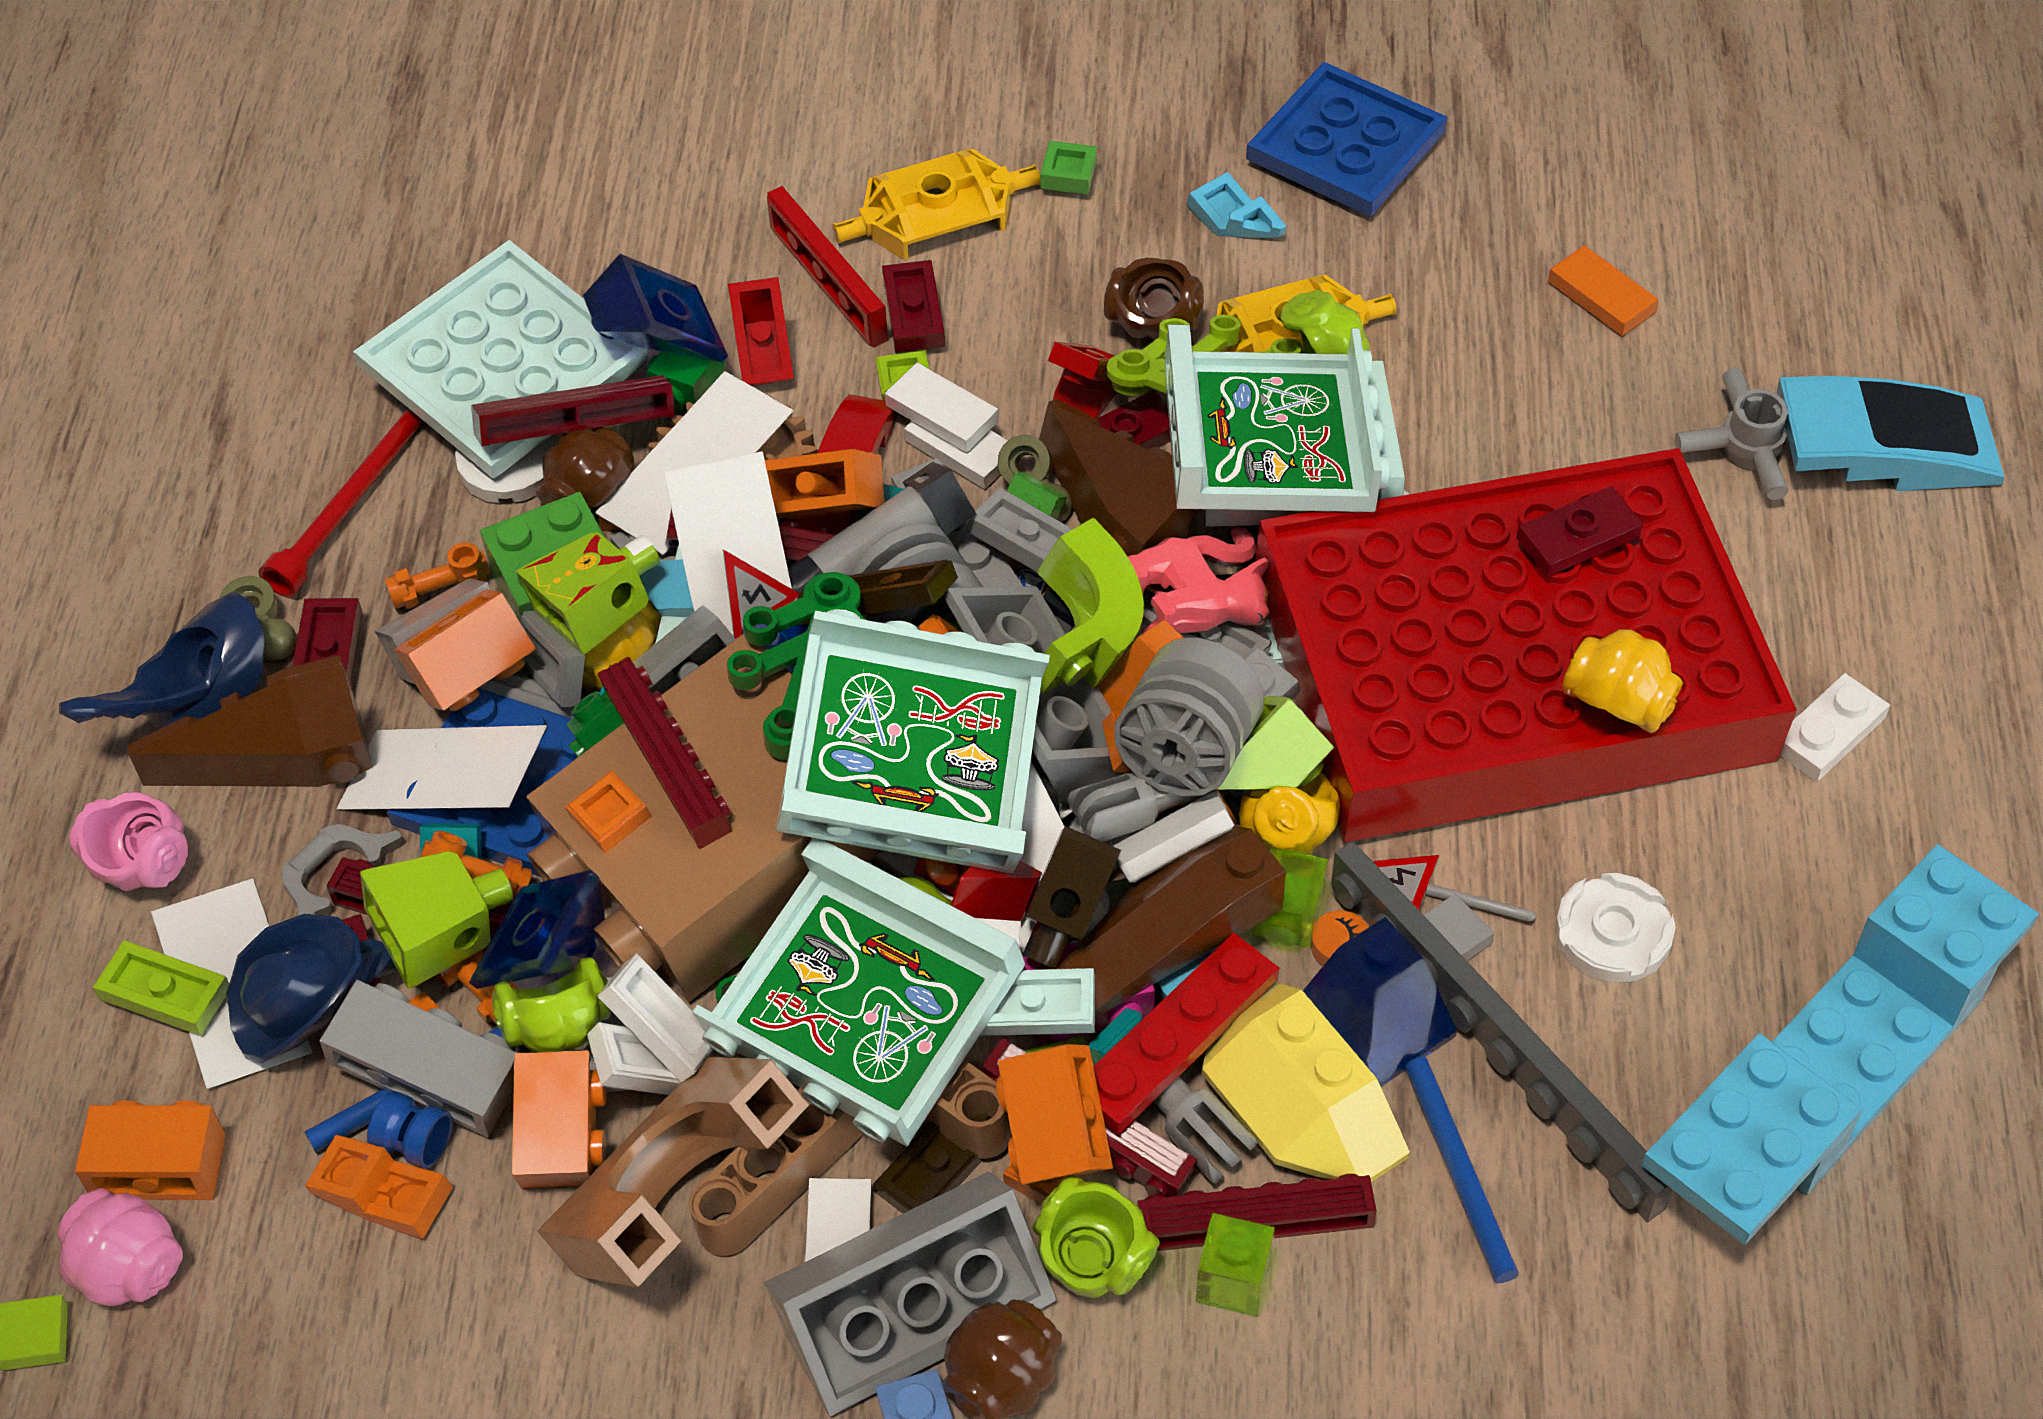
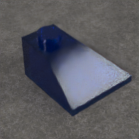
[583,254,728,363]
[469,870,605,989]
[1303,917,1457,1087]

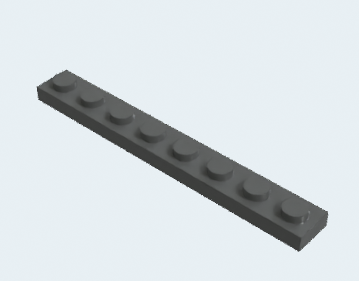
[1331,841,1672,1223]

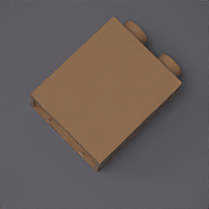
[526,634,883,1002]

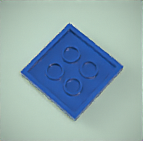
[1246,62,1447,217]
[387,688,578,877]

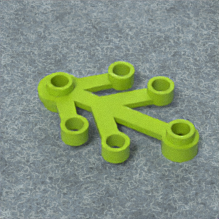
[1107,315,1306,396]

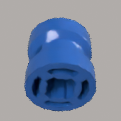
[367,1090,453,1169]

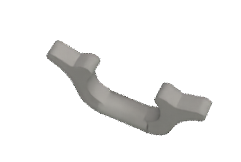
[282,824,403,916]

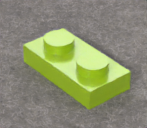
[93,940,229,1036]

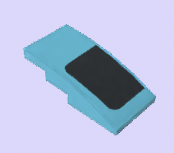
[1777,376,2005,491]

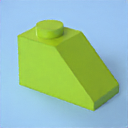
[1216,695,1334,790]

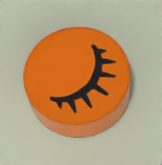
[1311,910,1371,971]

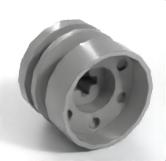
[851,523,984,630]
[1115,637,1264,796]

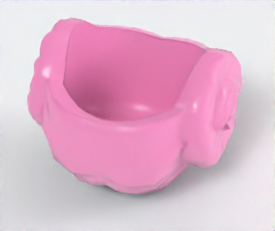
[69,792,188,892]
[57,1188,183,1306]

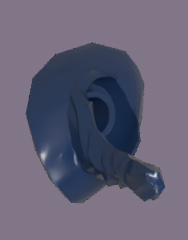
[59,591,265,731]
[226,914,398,1063]

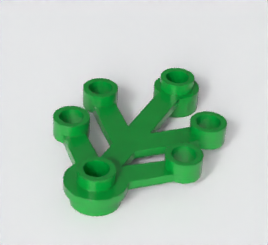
[727,572,865,760]

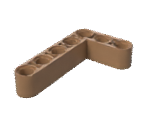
[688,1059,1012,1257]

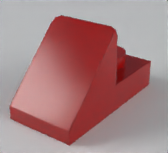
[728,277,794,386]
[1047,341,1118,418]
[913,857,1042,921]

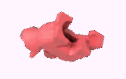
[1127,527,1270,634]

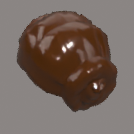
[1104,257,1204,340]
[536,427,634,509]
[943,1299,1062,1419]

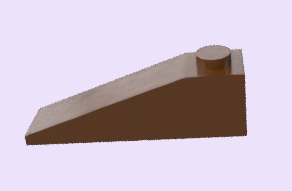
[1039,399,1196,556]
[127,655,372,787]
[1057,825,1286,1018]

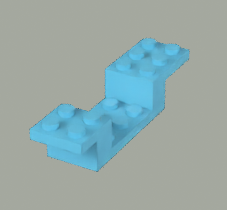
[1641,844,2040,1245]

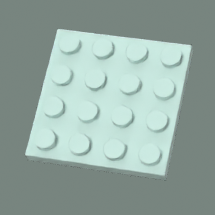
[353,240,649,479]

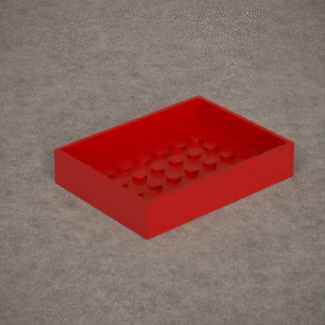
[1255,448,1797,843]

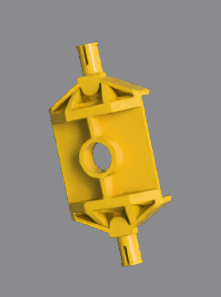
[832,148,1040,260]
[1216,274,1396,353]

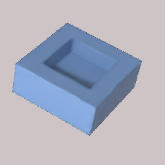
[875,1369,953,1419]

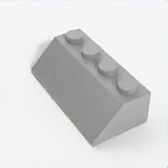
[943,586,1124,802]
[764,1171,1057,1416]

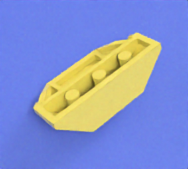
[1202,982,1410,1183]

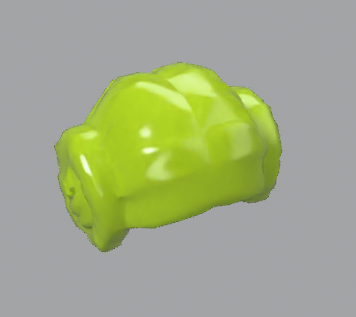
[1280,289,1370,354]
[492,957,613,1053]
[1032,1175,1159,1298]

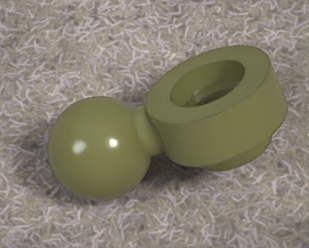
[997,435,1072,522]
[220,576,297,662]

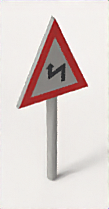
[722,549,800,668]
[1373,855,1535,922]

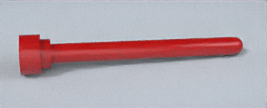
[258,409,422,598]

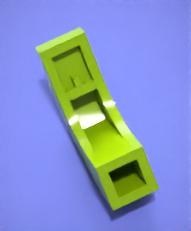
[1037,517,1144,694]

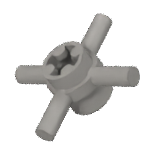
[1675,368,1788,500]

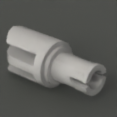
[1067,772,1204,842]
[1153,1077,1258,1184]

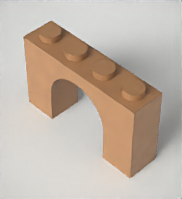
[537,1057,809,1288]

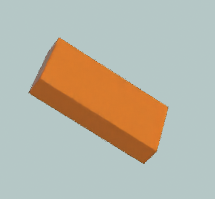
[1548,245,1659,336]

